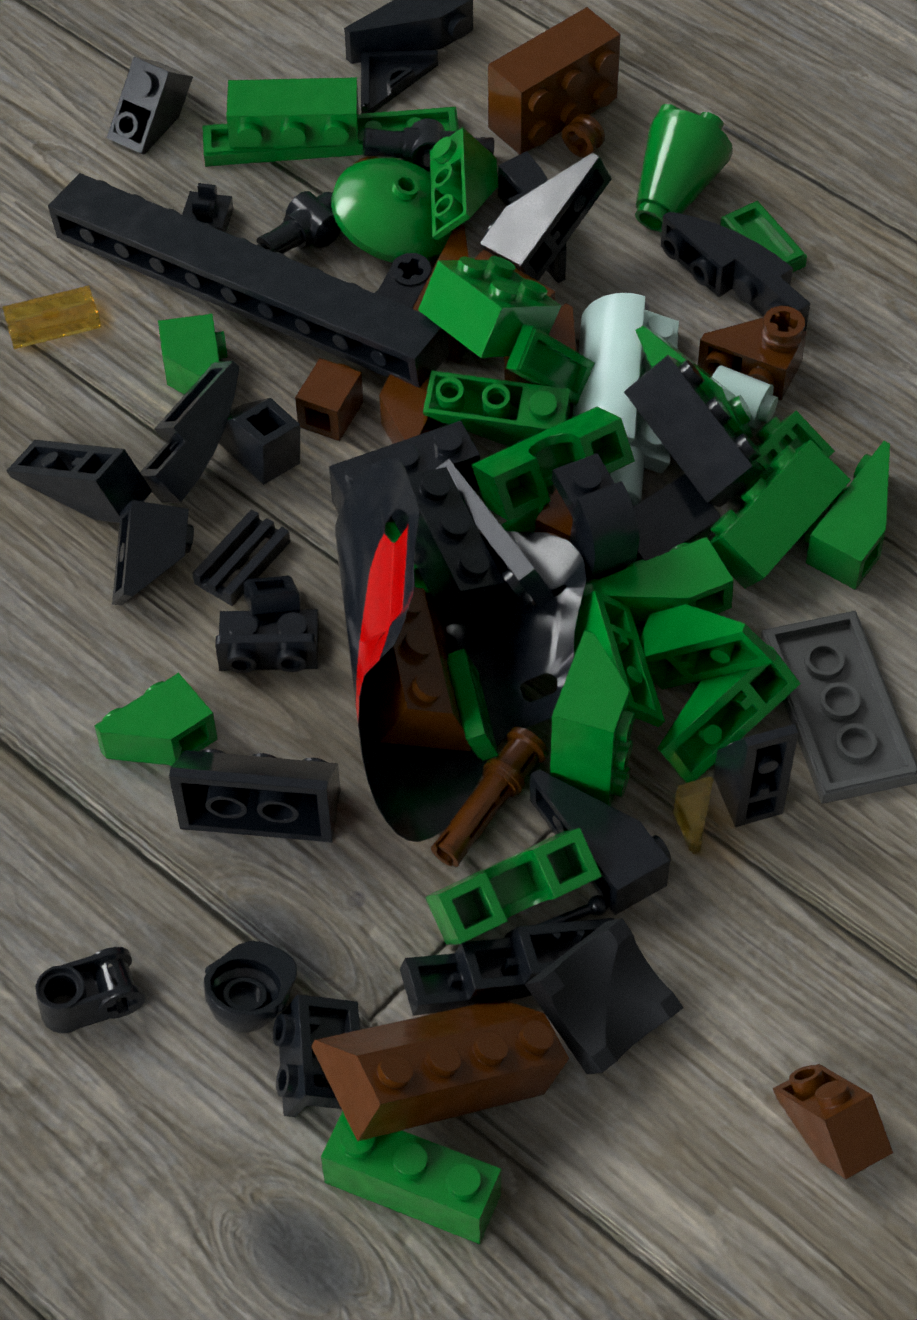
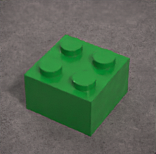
[418,256,561,358]

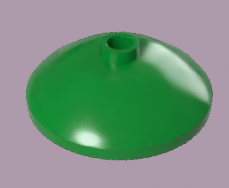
[331,158,453,263]

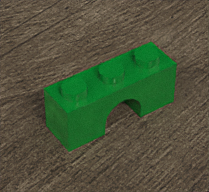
[472,407,635,521]
[425,828,602,945]

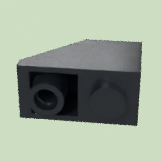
[107,57,193,154]
[219,398,300,485]

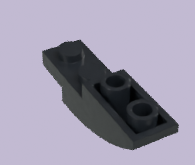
[661,212,810,332]

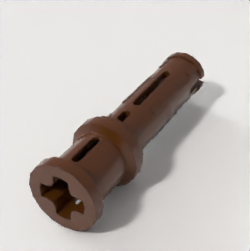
[431,727,549,867]

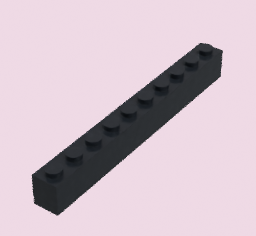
[48,173,450,388]

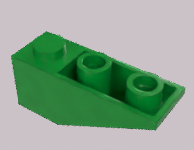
[430,127,498,240]
[423,370,571,447]
[804,441,890,590]
[582,537,734,625]

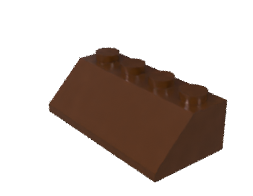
[311,999,569,1141]

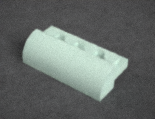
[572,293,679,473]

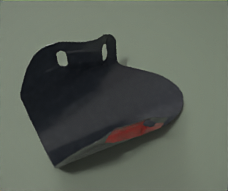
[335,458,587,842]

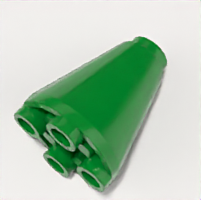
[635,104,733,232]

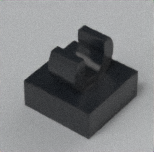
[182,183,234,232]

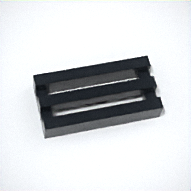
[192,509,291,606]

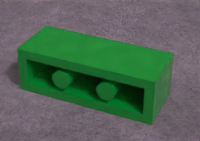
[226,77,359,148]
[710,439,851,589]
[321,1111,501,1244]

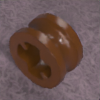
[562,113,605,158]
[761,306,805,352]

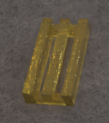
[2,285,101,349]

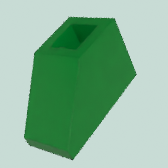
[158,314,228,395]
[94,673,218,765]

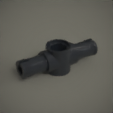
[363,118,494,173]
[256,191,341,254]

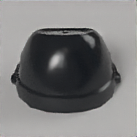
[203,941,297,1033]

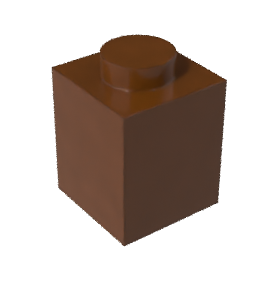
[295,358,364,441]

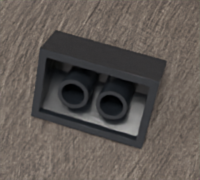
[169,749,341,843]

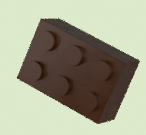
[488,7,621,155]

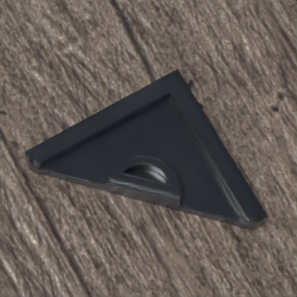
[361,50,438,114]

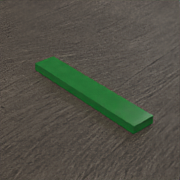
[202,107,459,167]

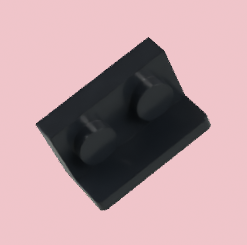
[215,609,319,673]
[273,994,360,1117]

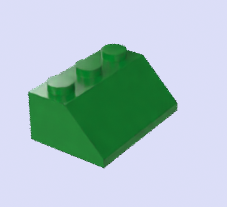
[550,631,635,806]

